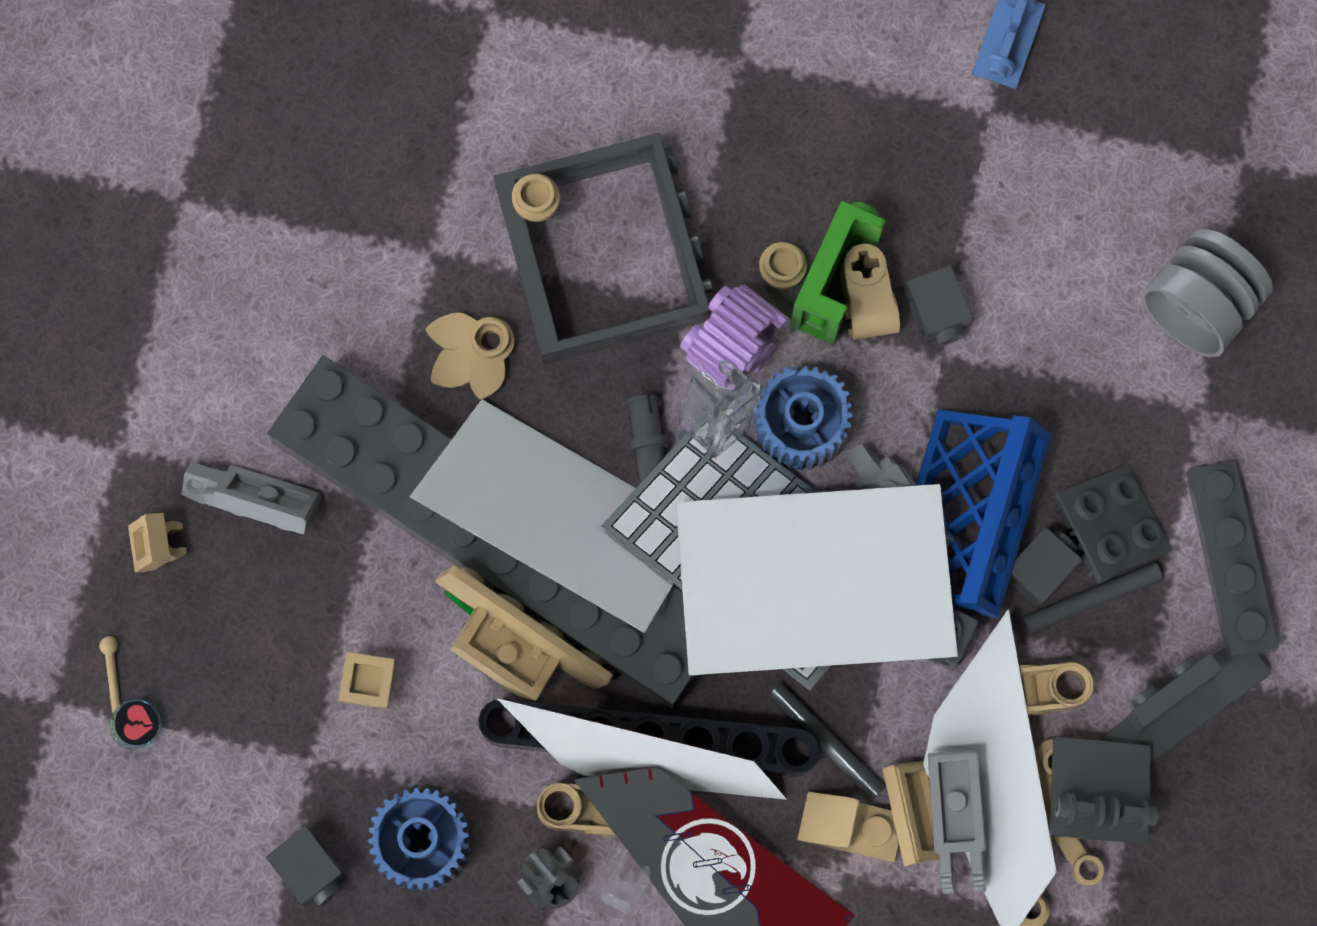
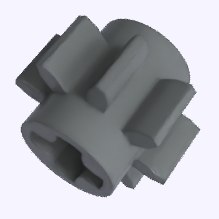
[517,846,583,910]

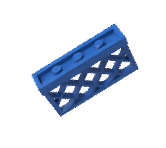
[916,409,1052,618]

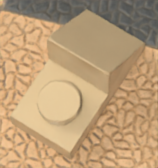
[797,792,899,863]

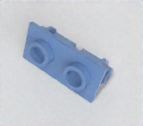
[972,0,1046,89]

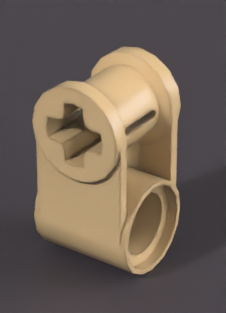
[839,244,900,341]
[1019,662,1094,718]
[536,783,617,837]

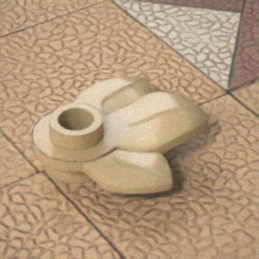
[426,312,515,400]

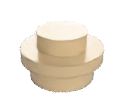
[512,173,560,222]
[759,242,807,290]

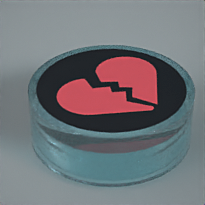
[109,699,161,750]

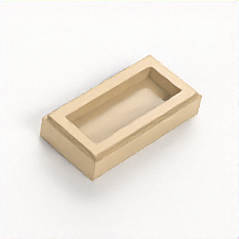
[882,761,939,866]

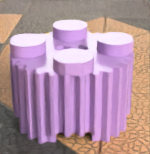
[680,284,791,396]

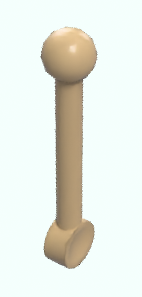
[99,636,121,737]

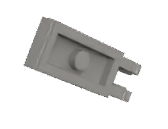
[928,750,987,894]

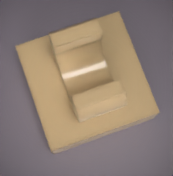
[128,513,187,573]
[338,652,397,710]

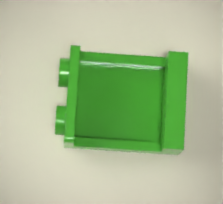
[790,201,886,345]

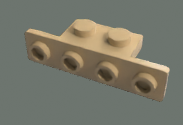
[435,565,613,702]

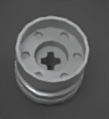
[1141,228,1273,357]

